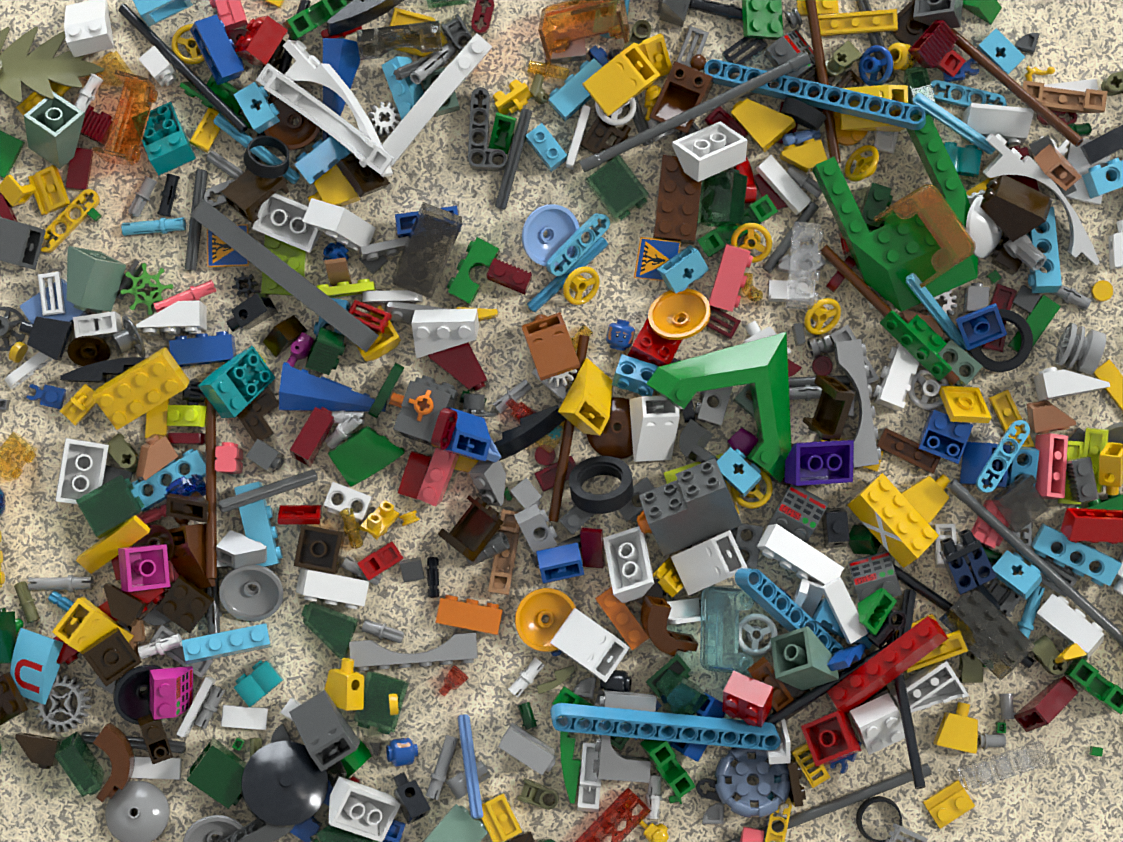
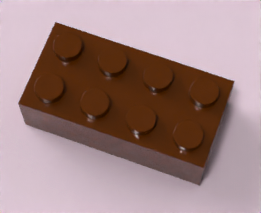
[653,155,702,245]

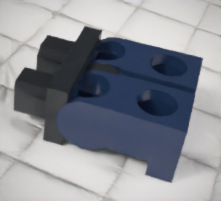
[939,529,997,595]

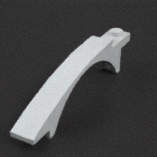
[382,33,492,167]
[283,40,393,177]
[256,63,394,175]
[982,133,1100,266]

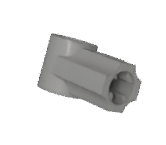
[1003,234,1047,271]
[446,760,491,800]

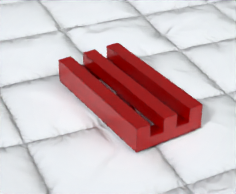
[348,300,392,334]
[277,505,322,525]

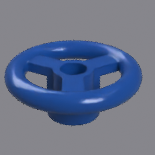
[858,45,893,86]

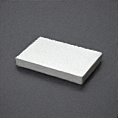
[1065,138,1111,205]

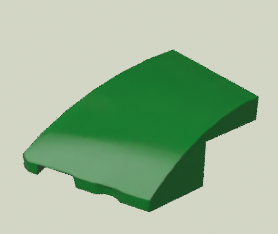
[328,426,406,487]

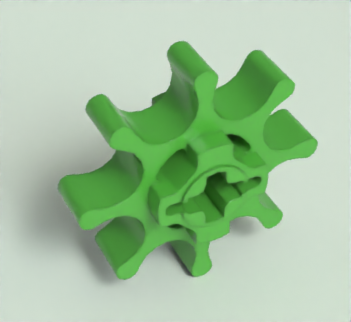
[120,263,174,315]

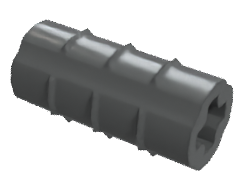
[466,532,510,566]

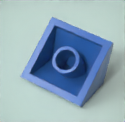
[955,303,1007,351]

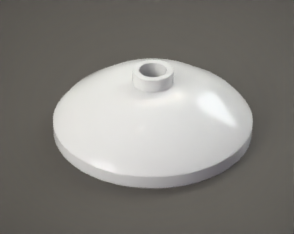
[966,195,1003,258]

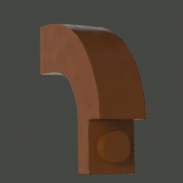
[641,596,699,656]
[93,723,135,803]

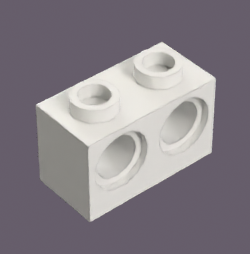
[139,46,178,87]
[73,311,122,338]
[324,482,374,523]

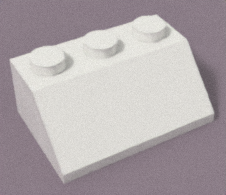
[963,103,1034,145]
[672,122,747,182]
[252,193,322,253]
[55,438,109,507]
[603,526,654,603]
[329,776,401,842]

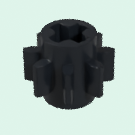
[232,272,259,299]
[182,381,205,405]

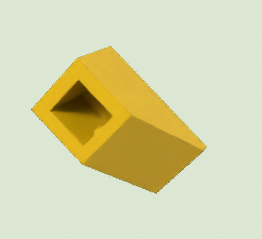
[779,139,827,173]

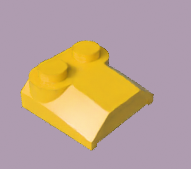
[355,305,401,361]

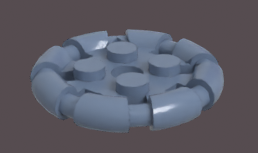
[715,748,790,818]

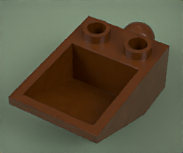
[649,54,714,134]
[168,517,216,589]

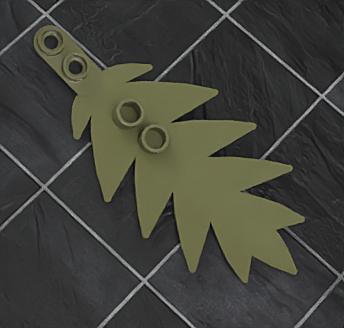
[0,26,104,103]

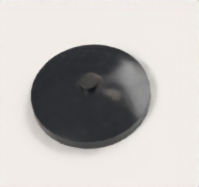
[241,741,328,828]

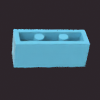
[381,56,424,120]
[549,58,602,122]

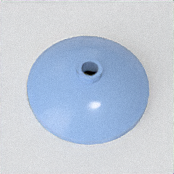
[522,204,580,266]

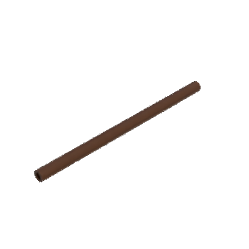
[805,0,841,164]
[951,28,1084,147]
[819,245,960,386]
[548,335,590,522]
[205,396,217,579]

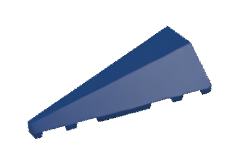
[323,38,366,142]
[279,362,387,412]

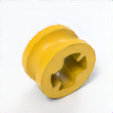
[399,510,420,526]

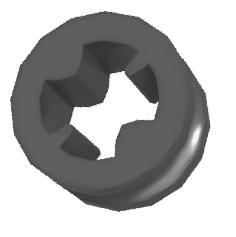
[785,8,803,29]

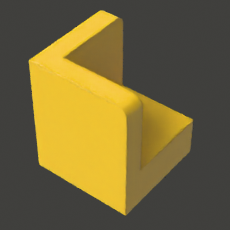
[0,175,36,207]

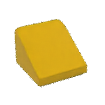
[1055,643,1087,663]

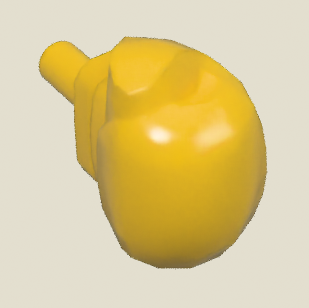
[644,85,661,121]
[636,817,669,842]

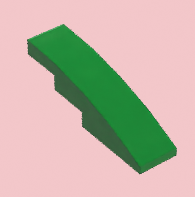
[560,716,581,804]

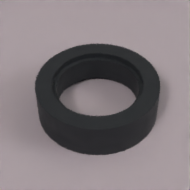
[970,309,1033,372]
[569,456,634,514]

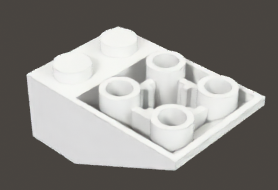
[136,301,207,336]
[629,396,680,462]
[671,530,747,596]
[550,608,630,682]

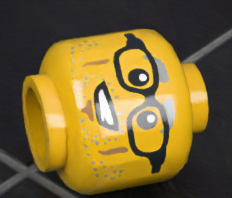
[888,42,916,71]

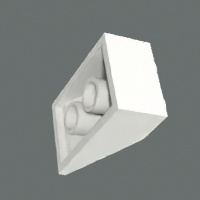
[64,0,114,57]
[1033,367,1110,401]

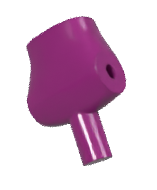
[286,332,315,367]
[727,427,758,457]

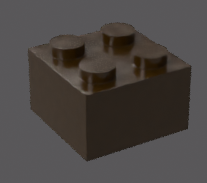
[293,524,346,574]

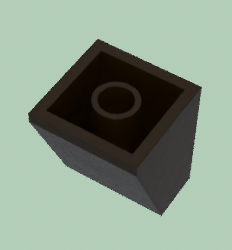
[980,175,1053,242]

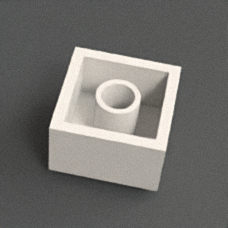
[850,693,905,755]

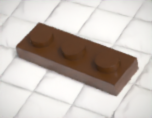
[876,428,941,474]
[747,656,794,712]

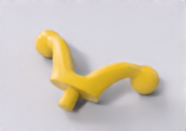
[1025,66,1055,81]

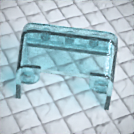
[700,585,755,674]

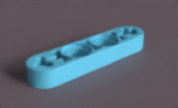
[926,80,1006,108]
[546,213,610,276]
[976,420,1030,493]

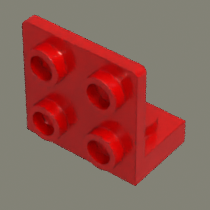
[628,318,683,366]

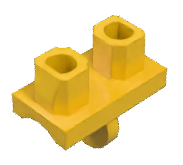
[493,79,532,115]
[60,384,97,426]
[360,500,400,540]

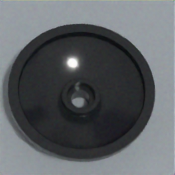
[113,665,163,725]

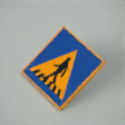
[207,224,249,267]
[634,237,681,281]

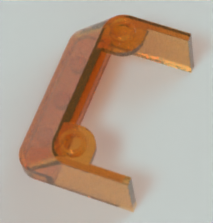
[538,0,630,61]
[92,70,158,166]
[873,184,976,288]

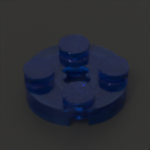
[164,474,206,499]

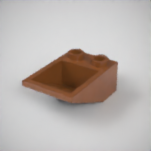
[521,312,581,381]

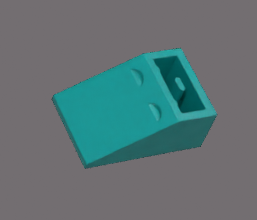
[133,101,196,176]
[198,345,276,418]

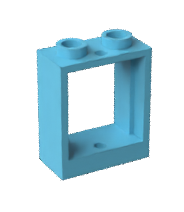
[133,0,193,26]

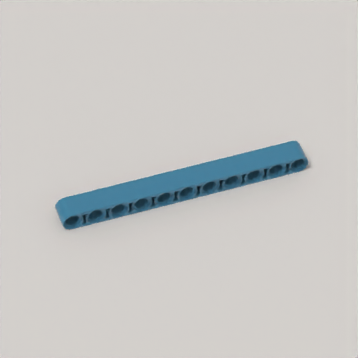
[704,59,926,130]
[550,703,781,750]

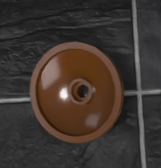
[264,94,321,150]
[586,397,633,459]

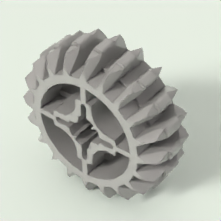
[33,675,91,732]

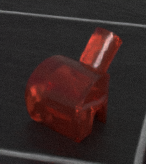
[506,398,536,424]
[439,665,469,696]

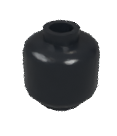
[600,670,632,692]

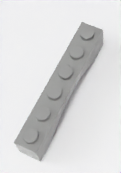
[833,339,882,468]
[349,632,478,671]

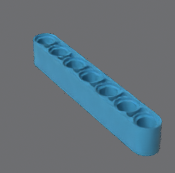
[735,568,843,655]

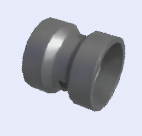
[807,333,834,358]

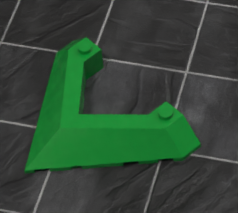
[646,332,791,483]

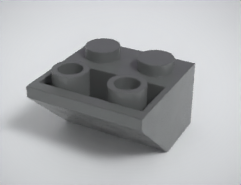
[0,217,46,270]

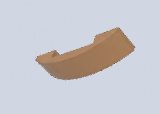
[1021,81,1108,113]
[488,509,520,595]

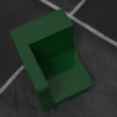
[848,525,881,555]

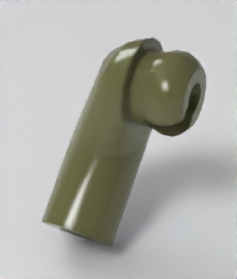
[530,74,549,104]

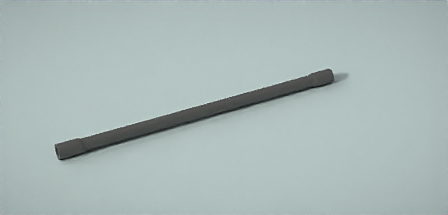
[579,52,811,173]
[946,479,1123,648]
[726,763,932,842]

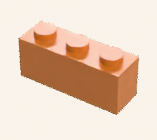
[595,586,649,650]
[435,594,503,635]

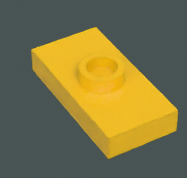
[189,108,221,153]

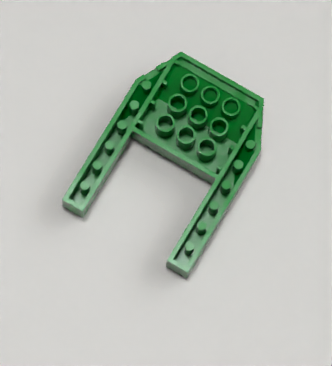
[812,114,978,312]

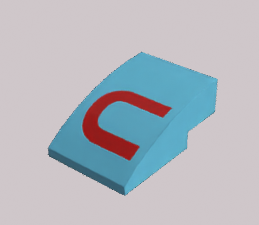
[10,628,63,705]

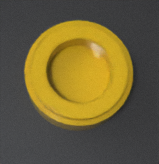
[1091,280,1113,302]
[9,341,28,363]
[388,694,399,716]

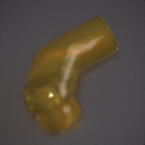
[742,273,763,302]

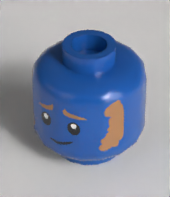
[606,319,635,351]
[386,738,418,767]

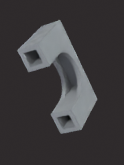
[593,690,657,783]
[498,722,556,775]

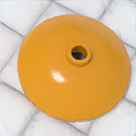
[648,288,711,340]
[515,588,576,652]

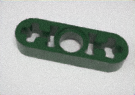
[368,362,404,419]

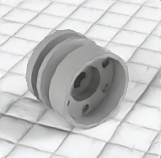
[1055,322,1106,375]

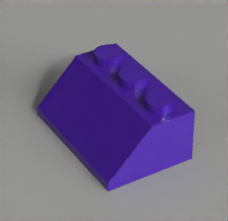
[785,440,854,486]

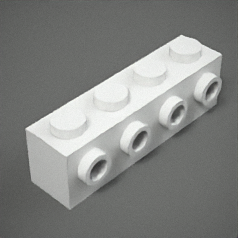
[757,524,844,586]

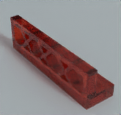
[575,788,652,842]

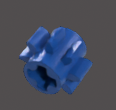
[323,242,349,261]

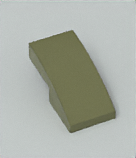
[536,665,575,694]

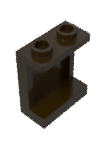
[221,161,289,224]
[803,375,855,441]
[437,495,504,562]

